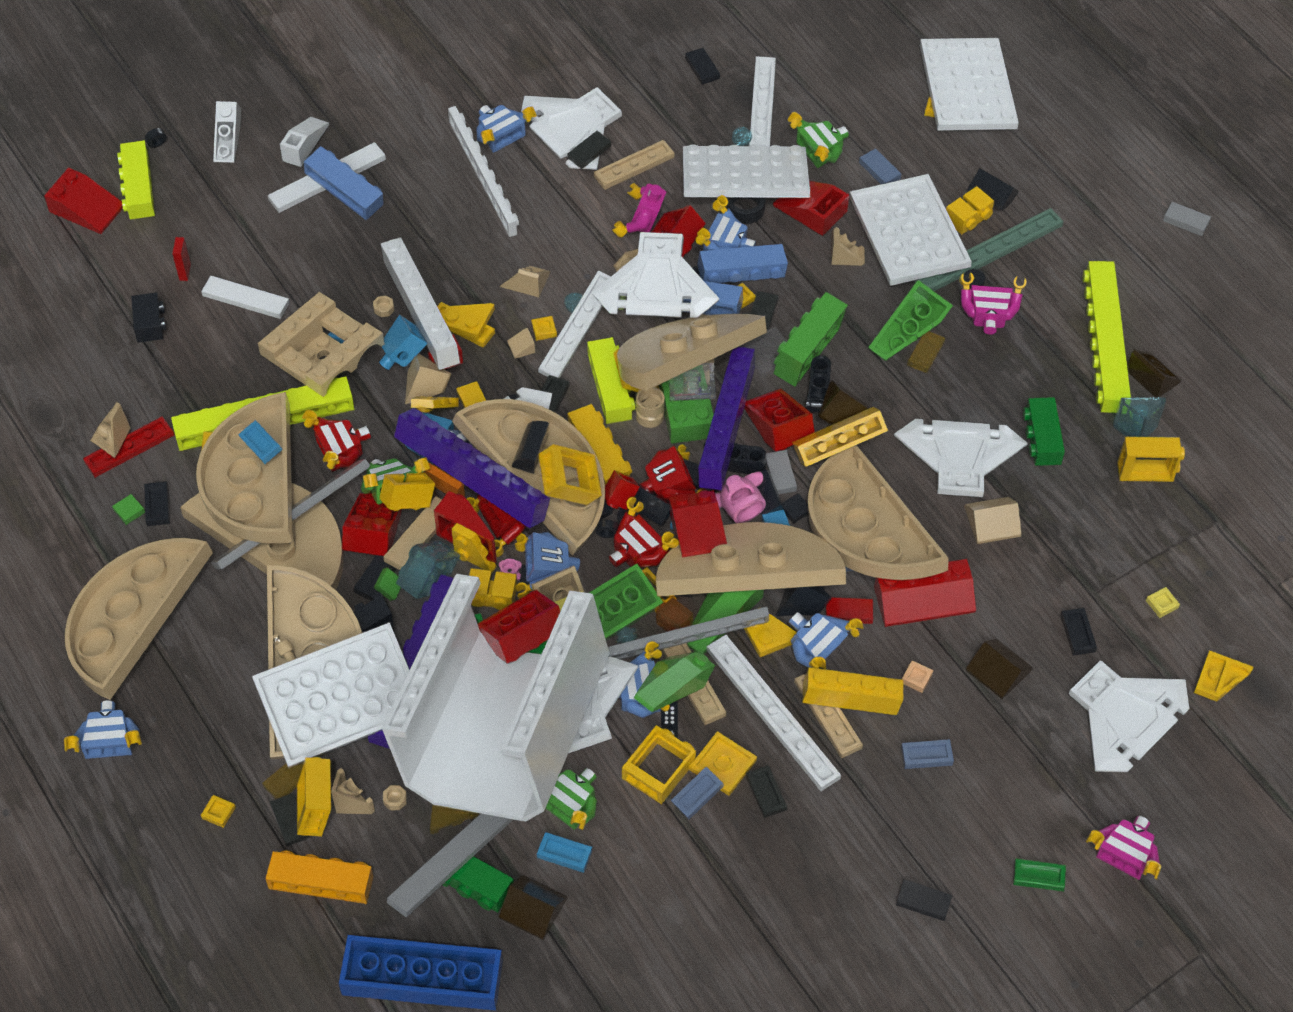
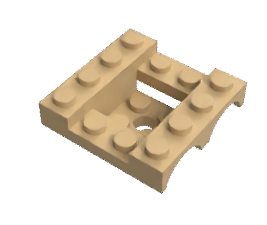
[258,292,384,397]

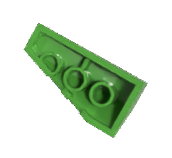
[868,280,953,361]
[686,590,764,654]
[634,652,715,712]

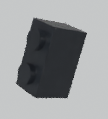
[131,292,167,343]

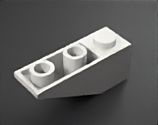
[213,101,241,163]
[280,117,329,167]

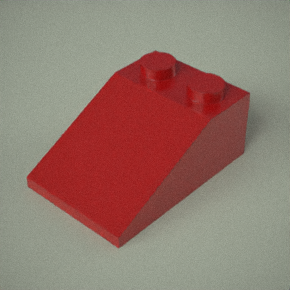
[44,167,123,234]
[744,389,815,451]
[669,490,727,558]
[434,491,497,564]

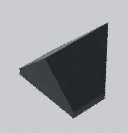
[776,586,832,616]

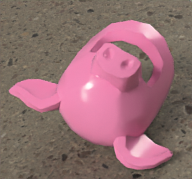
[715,472,766,523]

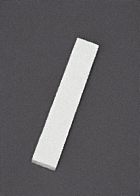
[749,56,776,146]
[268,142,386,213]
[538,271,611,378]

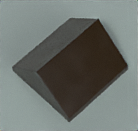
[1127,349,1182,399]
[818,380,870,425]
[966,639,1033,699]
[499,875,568,940]

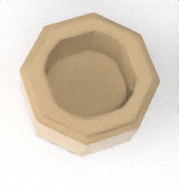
[373,296,394,317]
[383,785,407,810]

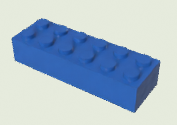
[339,935,503,1011]

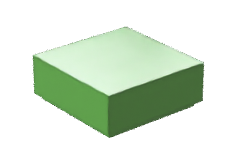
[112,494,145,525]
[374,568,404,601]

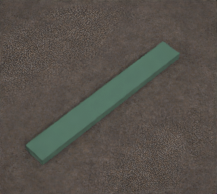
[915,208,1064,291]

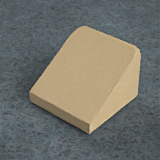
[507,328,535,359]

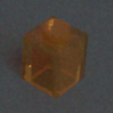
[656,597,693,632]

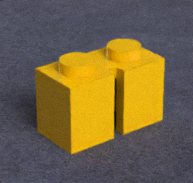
[946,186,994,235]
[379,473,435,511]
[469,568,517,610]

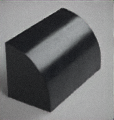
[967,168,1019,210]
[512,421,549,474]

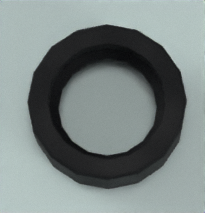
[726,197,766,224]

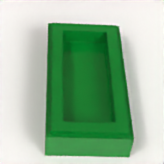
[1013,859,1066,892]

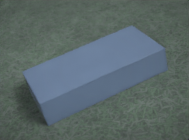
[859,148,901,184]
[901,739,954,769]
[671,767,724,819]

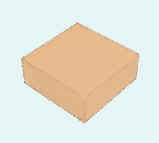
[902,661,934,693]

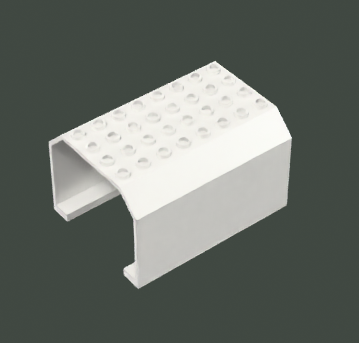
[382,574,610,822]

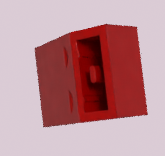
[773,181,849,236]
[342,493,402,556]

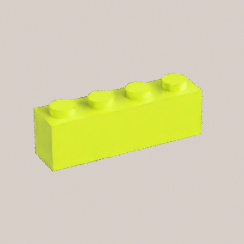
[117,140,155,220]
[587,337,635,424]

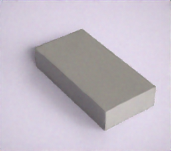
[1163,202,1211,236]
[766,450,797,494]

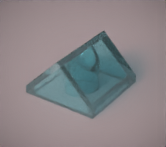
[1113,398,1166,437]

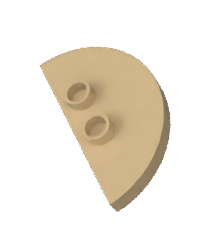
[617,314,767,391]
[196,392,293,543]
[452,399,605,556]
[808,445,948,580]
[181,483,344,590]
[656,522,846,596]
[65,538,213,700]
[267,565,362,760]

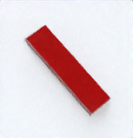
[83,416,174,478]

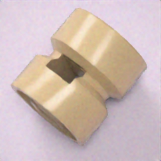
[636,387,665,428]

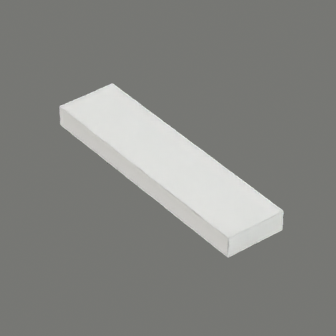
[201,276,289,319]

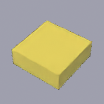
[1146,587,1180,618]

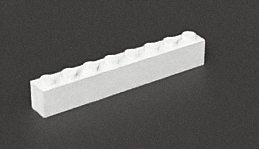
[381,237,460,370]

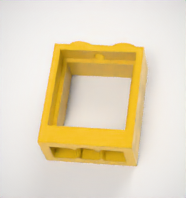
[1117,437,1185,482]
[538,444,602,505]
[622,725,696,805]
[297,757,331,837]

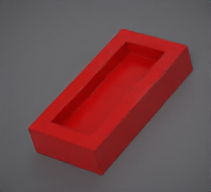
[172,237,191,281]
[826,597,873,624]

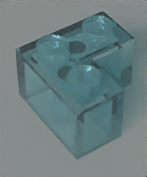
[396,540,461,599]

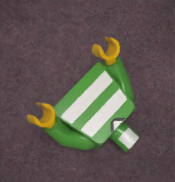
[787,112,849,168]
[361,457,430,504]
[546,768,597,830]

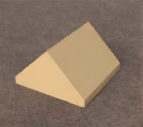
[964,497,1021,544]
[531,565,585,602]

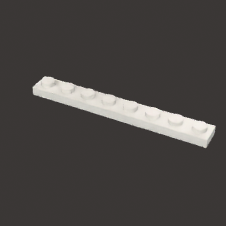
[448,106,519,237]
[707,635,841,791]

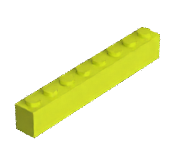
[1083,261,1131,413]
[171,376,354,451]

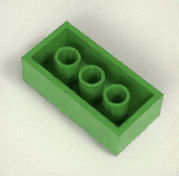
[773,292,848,387]
[659,364,714,444]
[589,564,663,641]

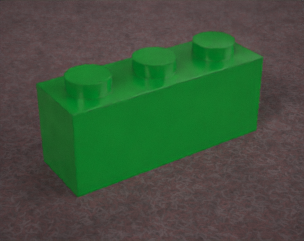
[1023,397,1065,466]
[442,856,514,913]

